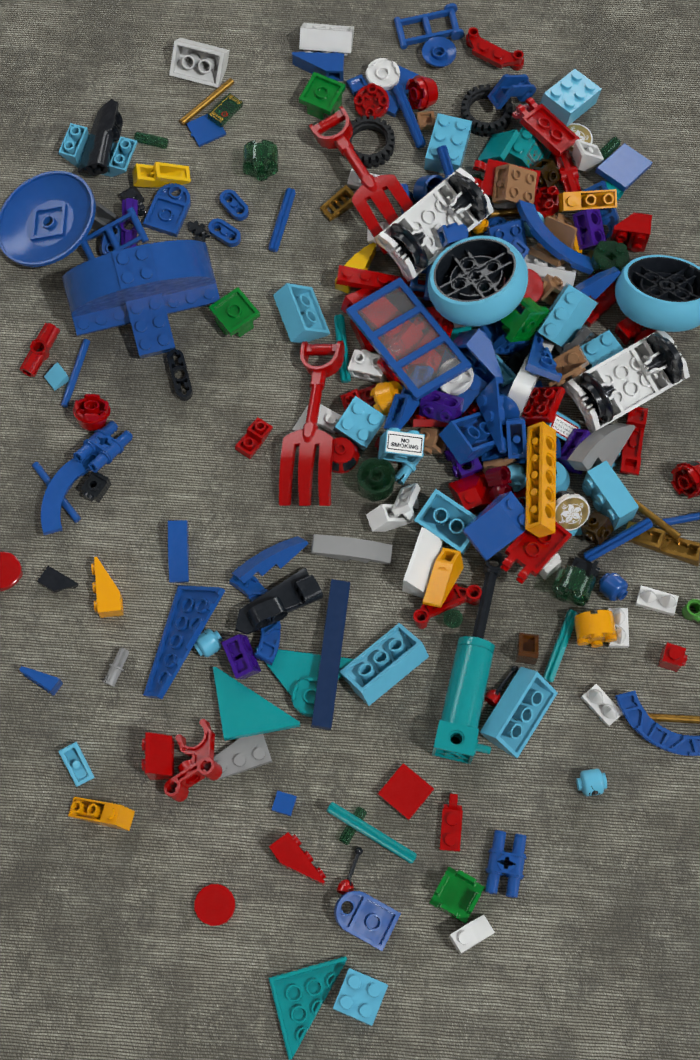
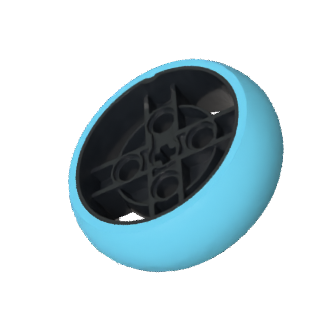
[428,236,528,327]
[615,255,700,332]

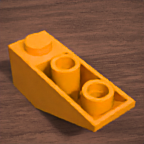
[558,189,617,212]
[423,548,464,608]
[91,557,124,618]
[68,797,135,831]

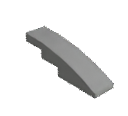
[311,534,392,565]

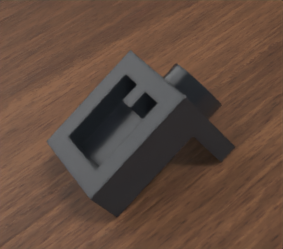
[568,557,600,584]

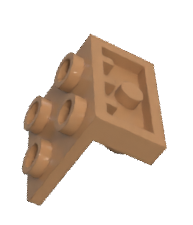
[492,163,537,204]
[528,216,577,267]
[548,345,590,387]

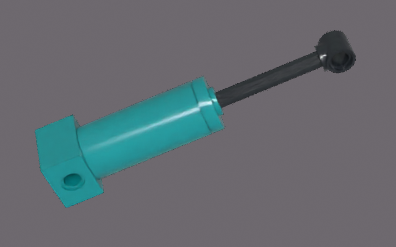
[432,552,504,764]

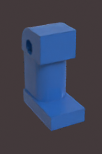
[487,74,536,109]

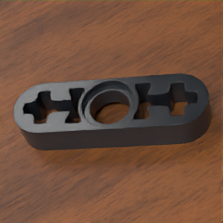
[167,349,193,401]

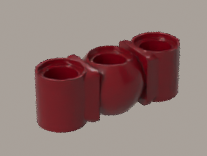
[485,466,514,501]

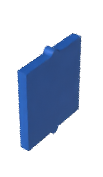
[186,112,226,147]

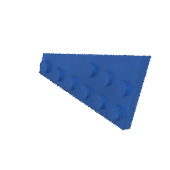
[143,585,226,699]

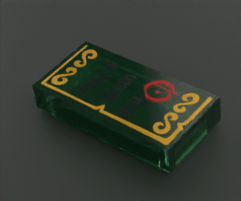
[208,93,243,127]

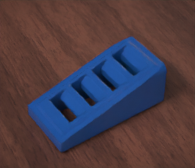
[19,666,63,696]

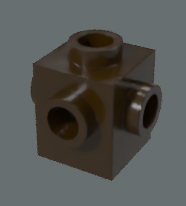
[530,158,560,188]
[581,511,614,545]

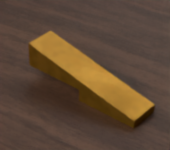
[626,521,700,567]

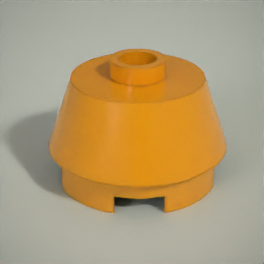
[370,381,403,416]

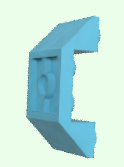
[58,123,138,177]

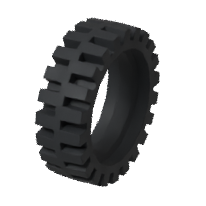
[461,84,513,137]
[349,115,395,169]

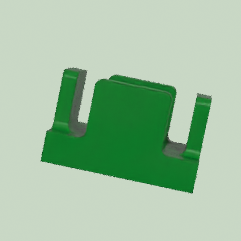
[299,72,346,120]
[209,287,260,337]
[501,297,550,342]
[429,867,485,924]

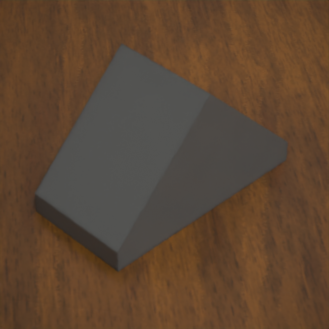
[91,201,120,233]

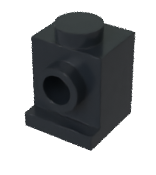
[81,471,111,503]

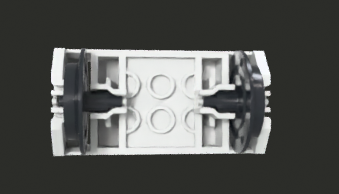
[374,168,494,282]
[562,330,690,434]

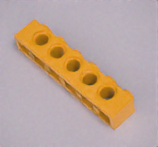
[525,421,556,538]

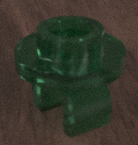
[443,609,463,628]

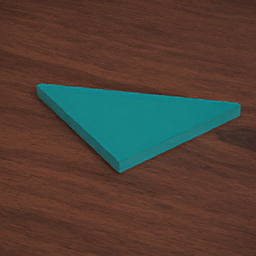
[254,647,354,698]
[213,667,301,741]
[269,956,347,1060]

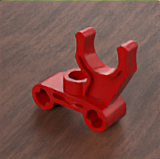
[164,719,223,802]

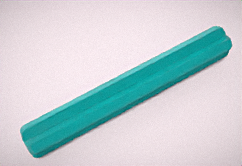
[334,314,351,383]
[543,610,578,683]

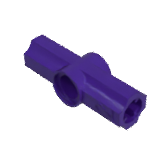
[120,198,138,248]

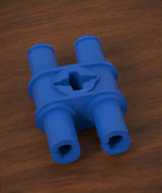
[73,421,133,473]
[485,830,527,898]

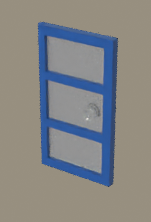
[346,277,472,401]

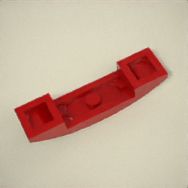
[620,407,648,476]

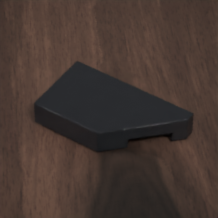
[37,566,79,593]

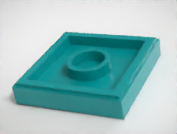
[478,129,520,164]

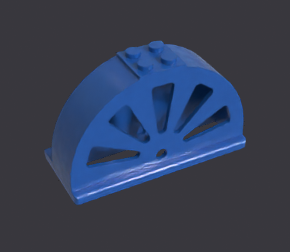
[62,240,220,359]

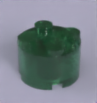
[243,140,279,181]
[591,241,629,283]
[357,458,395,502]
[551,565,596,607]

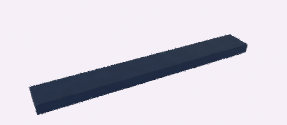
[311,579,350,730]

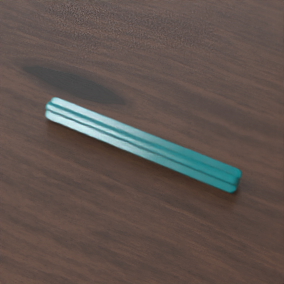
[326,802,417,863]

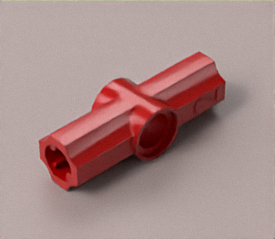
[553,150,581,192]
[20,323,60,377]

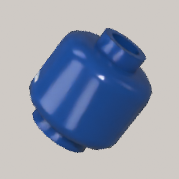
[599,573,628,601]

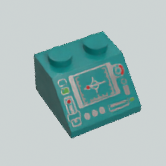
[505,126,552,168]

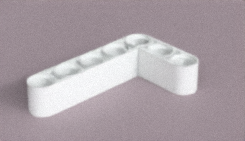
[508,339,555,417]

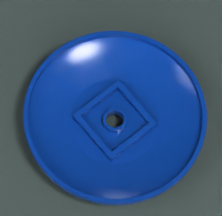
[0,171,96,267]

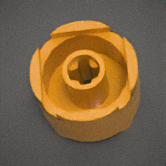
[574,610,617,648]

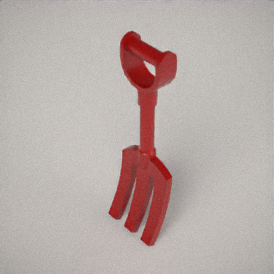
[308,106,413,255]
[279,341,345,506]

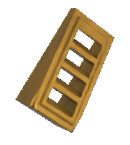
[319,185,354,221]

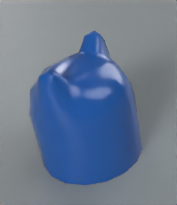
[413,175,444,202]

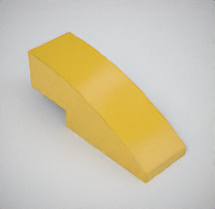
[132,162,191,187]
[335,242,377,294]

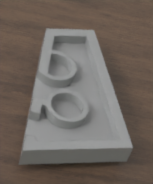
[214,734,272,781]

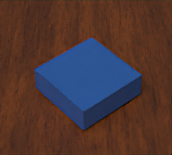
[346,74,368,97]
[271,790,297,817]

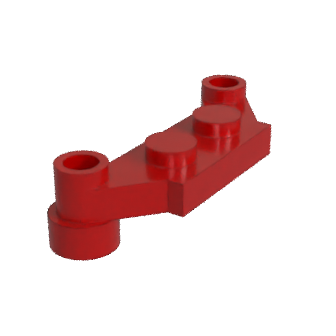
[465,27,524,71]
[413,583,482,629]

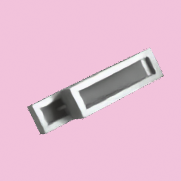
[568,423,635,471]

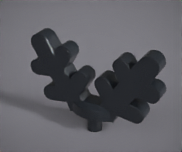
[188,220,210,242]

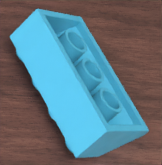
[339,623,429,706]
[480,667,558,758]

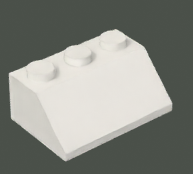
[299,23,354,56]
[169,38,230,88]
[524,254,577,286]
[402,527,444,598]

